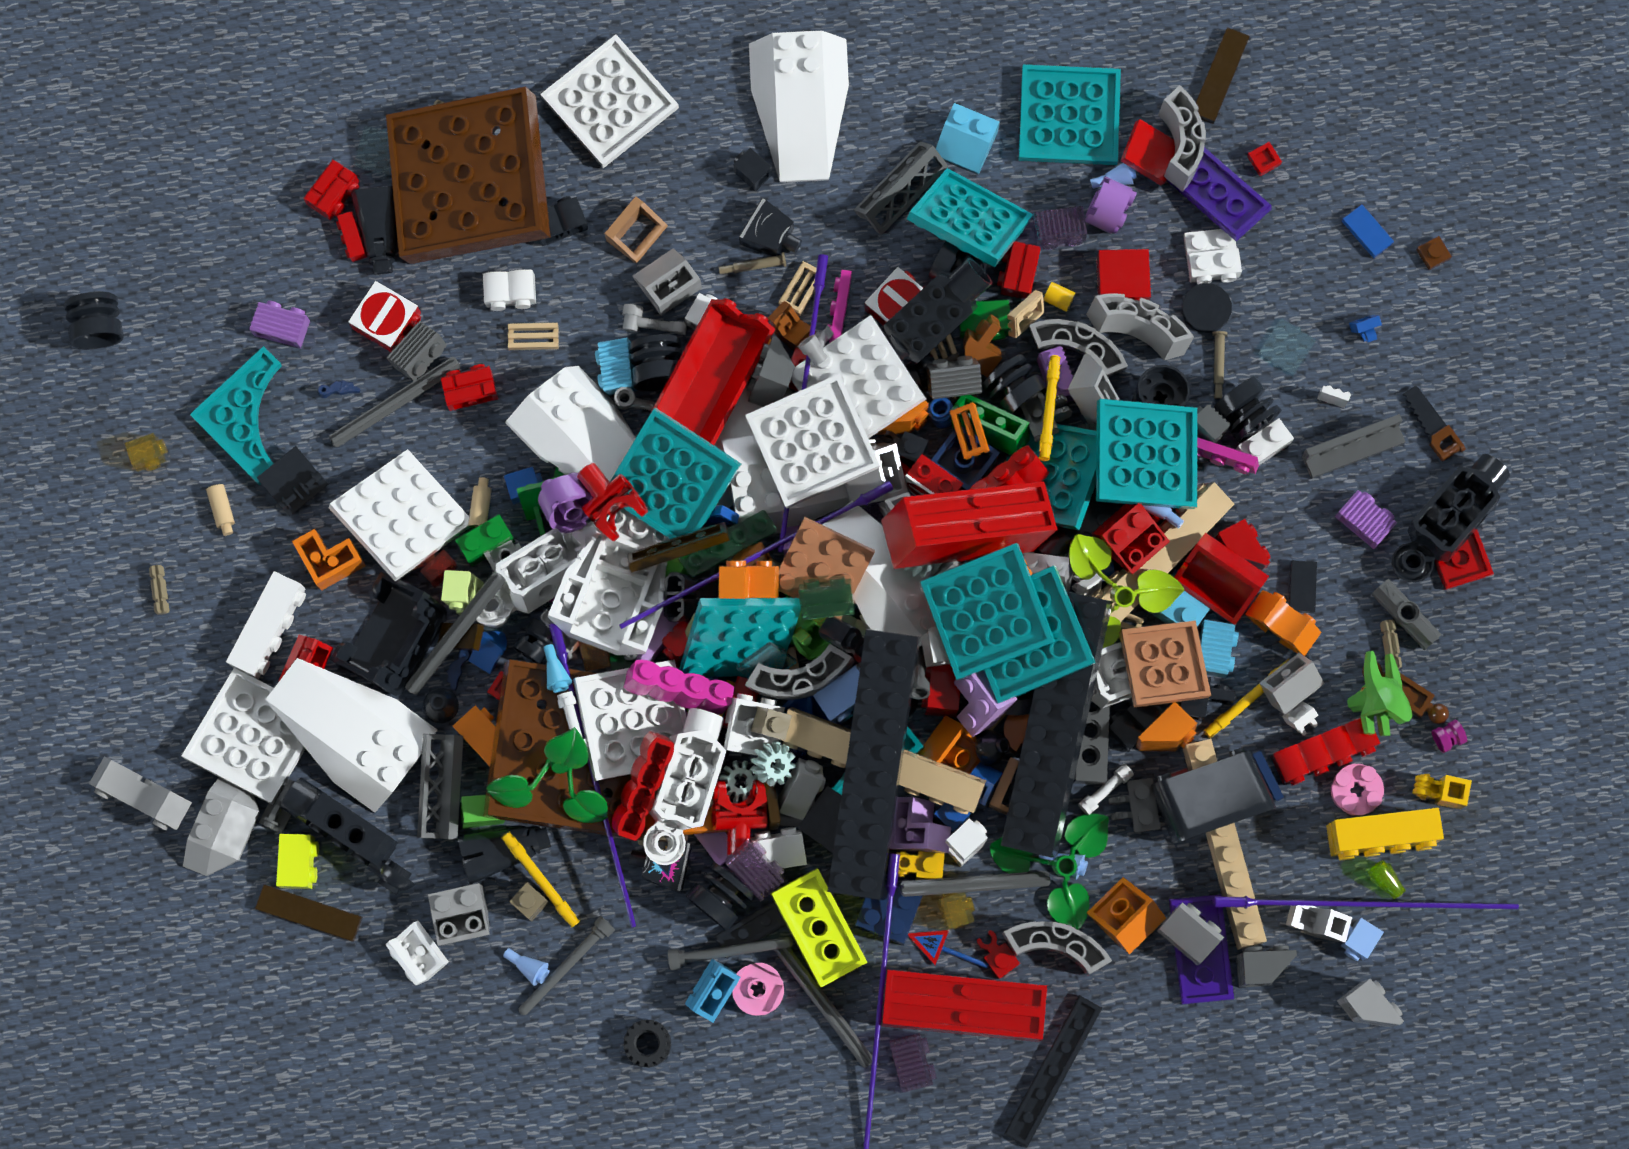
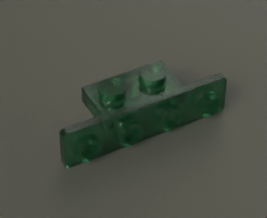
[678,510,777,578]

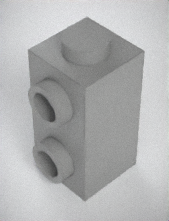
[778,758,826,820]

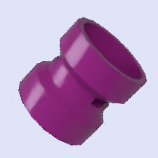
[1432,719,1467,753]

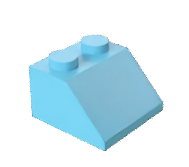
[936,103,1000,174]
[1150,569,1210,627]

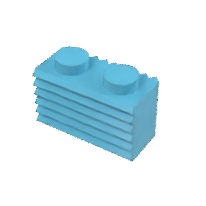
[595,338,638,396]
[1200,620,1239,678]

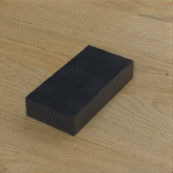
[1289,560,1317,613]

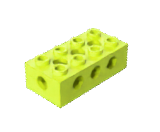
[770,869,867,987]

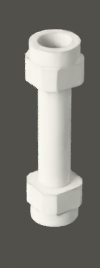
[557,691,589,752]
[1078,763,1134,816]

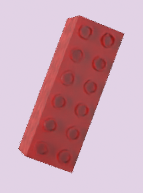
[881,481,1058,569]
[882,970,1047,1042]

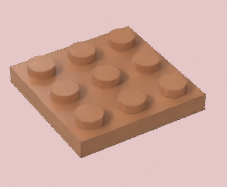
[779,516,875,619]
[1119,620,1211,707]

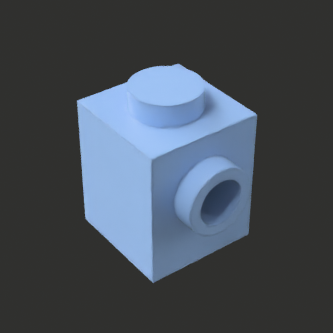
[1341,918,1384,961]

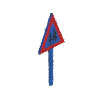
[908,930,989,968]

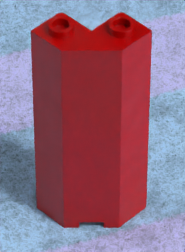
[650,298,775,445]

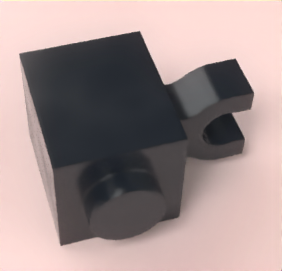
[881,430,928,468]

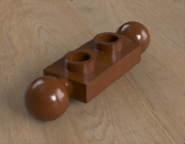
[1362,663,1449,724]

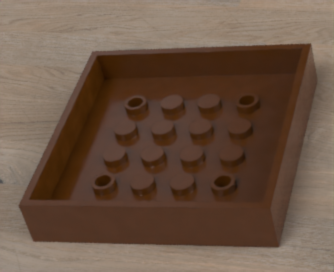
[386,86,551,264]
[483,659,642,838]

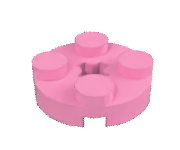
[1331,764,1384,816]
[732,963,784,1016]

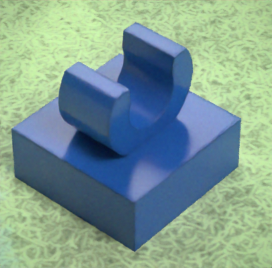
[1349,315,1382,342]

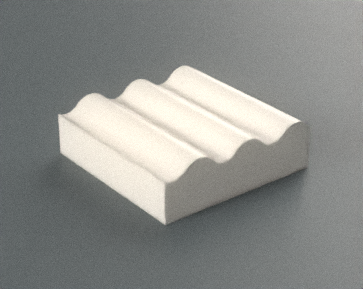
[1317,386,1351,408]

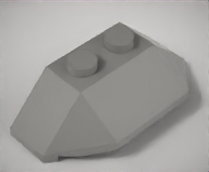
[183,777,260,876]

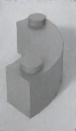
[1158,85,1206,192]
[1086,294,1194,361]
[1029,319,1128,377]
[745,644,856,700]
[89,756,192,830]
[1002,921,1112,976]

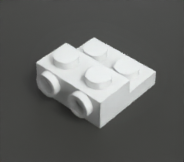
[1183,229,1242,285]
[724,693,785,756]

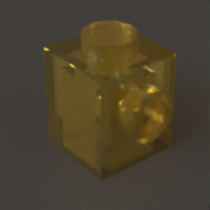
[125,433,168,472]
[937,892,975,932]

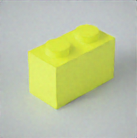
[276,834,319,889]

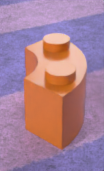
[1245,590,1322,656]

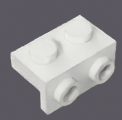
[386,921,449,985]

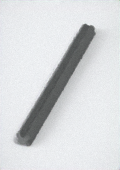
[329,357,461,448]
[405,572,506,695]
[900,871,1050,897]
[774,937,872,1068]

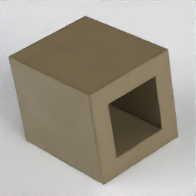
[751,706,792,741]
[509,882,549,921]

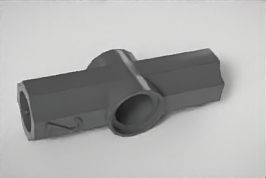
[1371,578,1442,650]

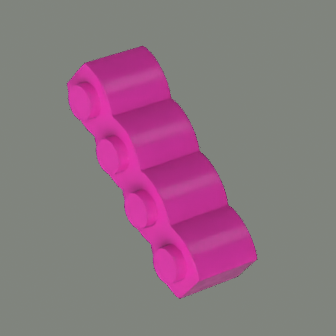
[624,660,734,715]

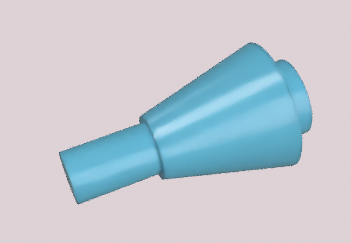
[543,644,572,693]

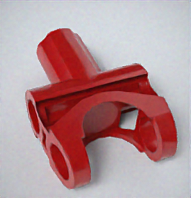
[577,463,648,541]
[711,780,767,859]

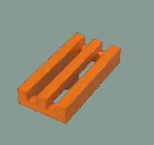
[949,402,990,460]

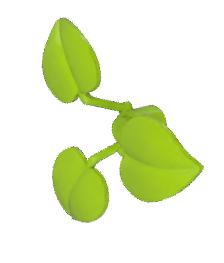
[1069,534,1184,648]

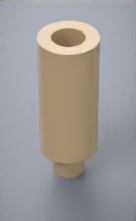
[468,478,492,528]
[206,484,235,536]

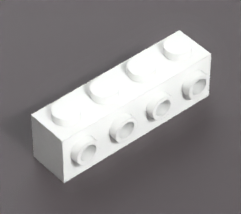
[226,571,306,679]

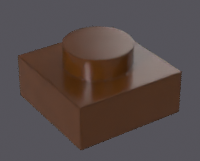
[1416,236,1452,270]

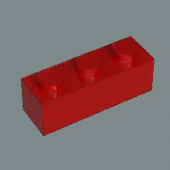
[336,211,367,262]

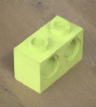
[441,570,484,615]

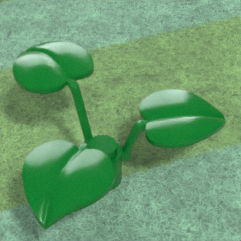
[486,727,608,823]
[989,814,1109,930]

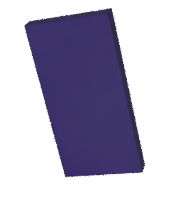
[1167,147,1272,241]
[1168,894,1234,1005]

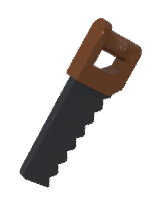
[1402,386,1466,462]

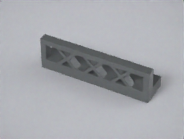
[854,141,948,235]
[1302,414,1406,479]
[417,734,463,840]

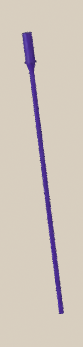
[778,254,828,553]
[619,481,893,629]
[549,623,636,928]
[863,854,900,1149]
[1213,896,1519,909]

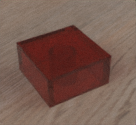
[420,550,458,588]

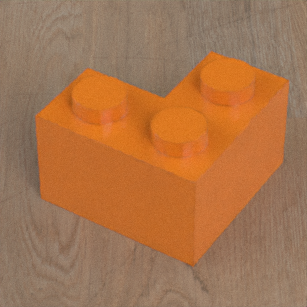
[292,529,366,591]
[719,560,779,599]

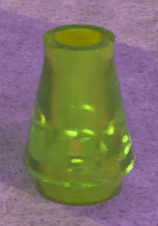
[1368,860,1406,899]

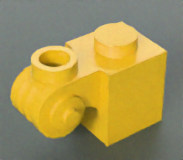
[1412,774,1472,810]
[896,851,945,880]

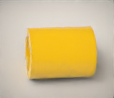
[1043,282,1076,312]

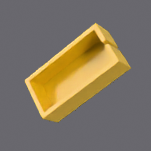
[1326,808,1444,860]

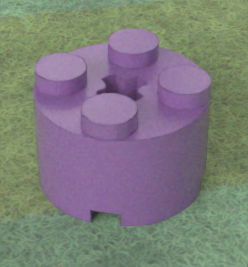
[1084,176,1137,234]
[538,472,593,533]

